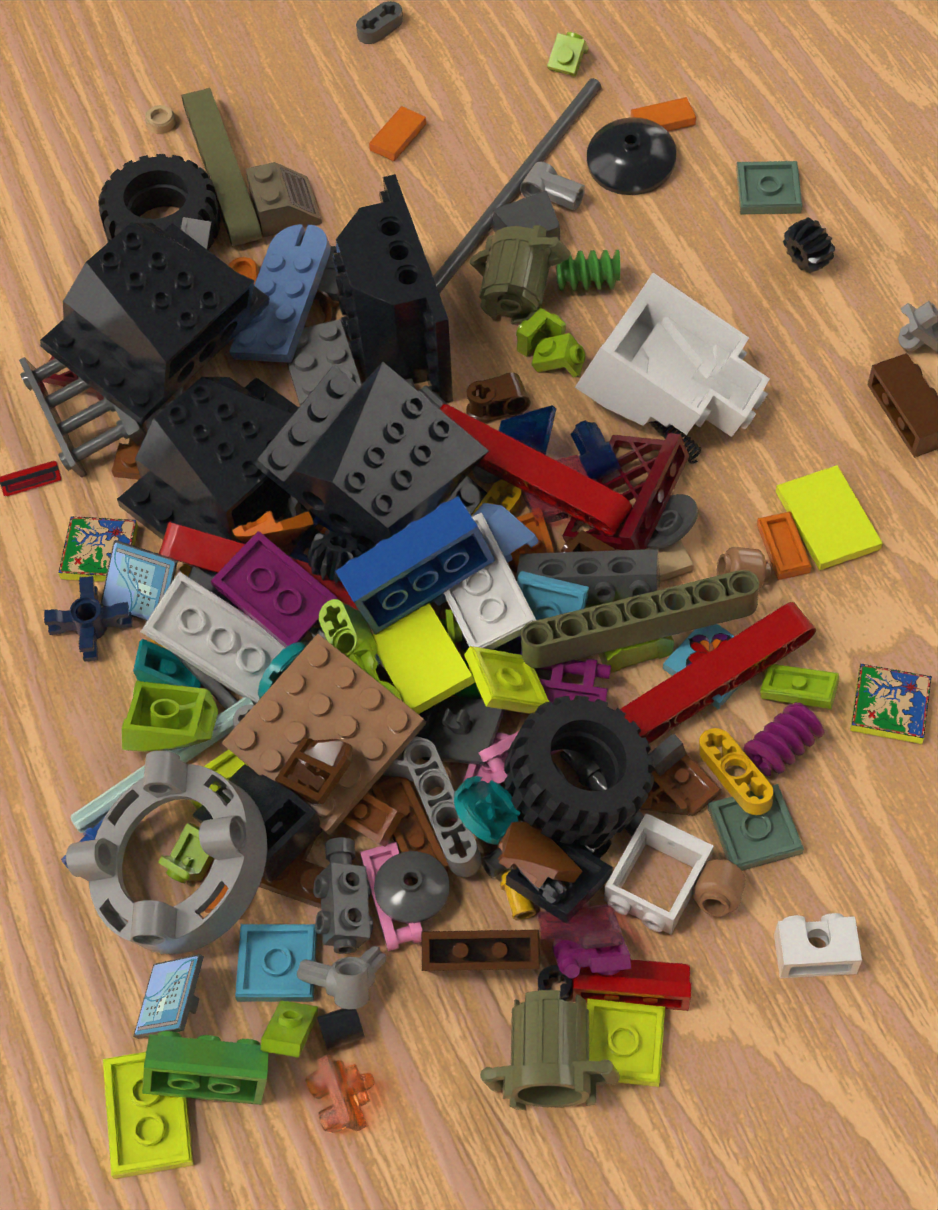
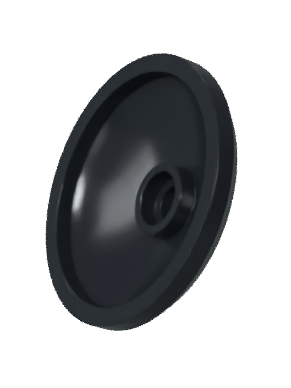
[587,117,676,195]

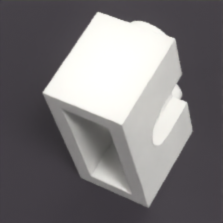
[774,913,862,979]

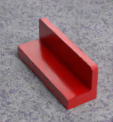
[572,959,692,1011]

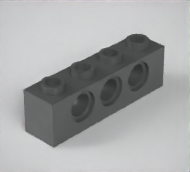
[516,549,660,604]

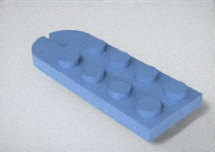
[229,224,331,363]

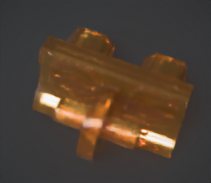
[305,1055,375,1133]

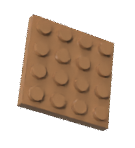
[222,634,426,836]

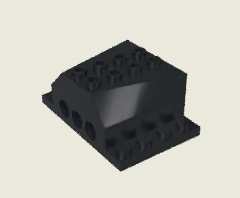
[332,174,453,403]
[40,222,270,425]
[253,362,489,551]
[117,377,299,570]

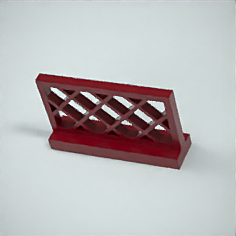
[562,433,689,550]

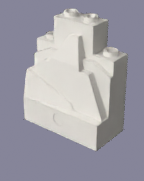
[575,273,770,437]

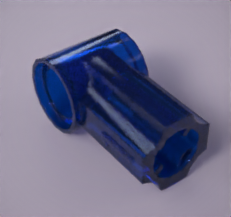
[570,420,621,481]

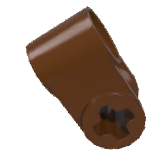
[466,372,531,423]

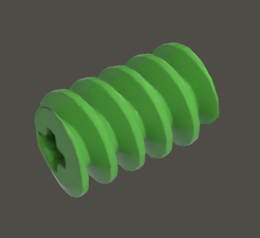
[556,250,620,291]

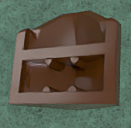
[275,738,352,805]

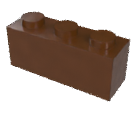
[867,353,938,458]
[421,929,540,971]

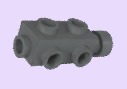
[313,837,373,954]

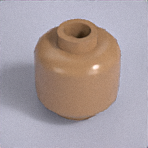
[716,547,771,589]
[692,859,745,916]

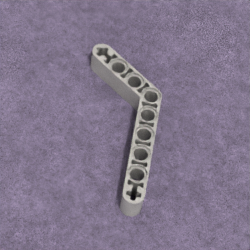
[233,705,482,877]

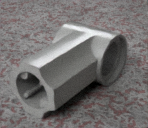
[520,162,585,210]

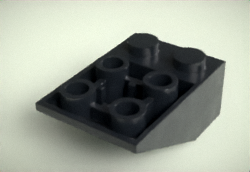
[192,764,323,883]

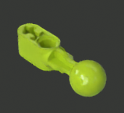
[319,599,401,700]

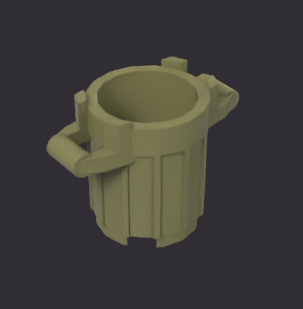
[470,225,571,324]
[480,990,620,1110]

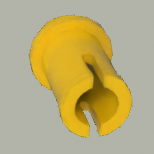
[500,871,536,921]

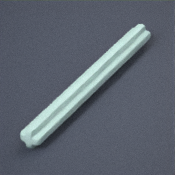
[70,697,254,833]

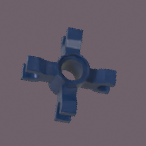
[44,576,132,662]

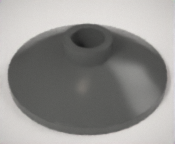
[647,494,698,549]
[374,851,450,923]

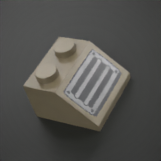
[246,162,322,237]

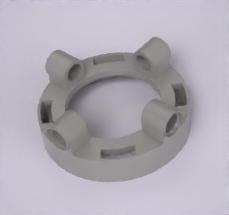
[66,751,267,954]

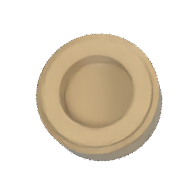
[145,105,176,134]

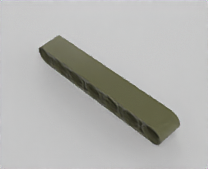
[181,88,262,247]
[521,570,760,668]

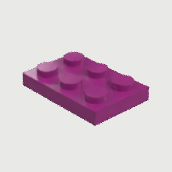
[211,531,337,648]

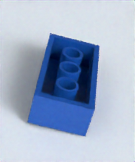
[335,496,495,634]

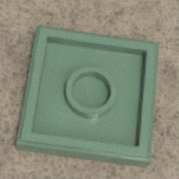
[736,161,802,215]
[707,784,804,871]

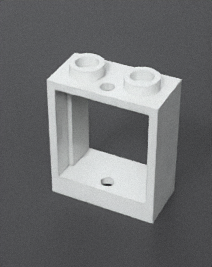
[604,813,714,934]

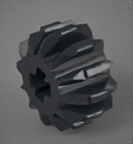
[783,217,835,273]
[307,530,368,584]

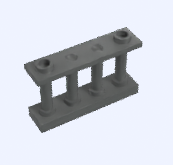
[19,357,147,478]

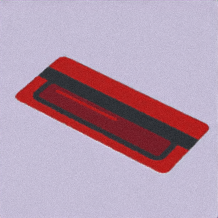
[0,461,61,497]

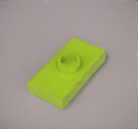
[760,664,839,709]
[260,1000,318,1057]

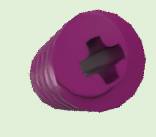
[743,702,825,777]

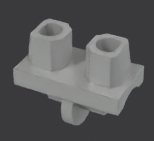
[898,301,938,352]

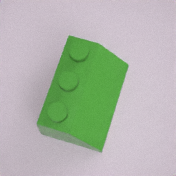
[142,1031,269,1105]

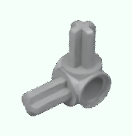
[297,946,386,1009]

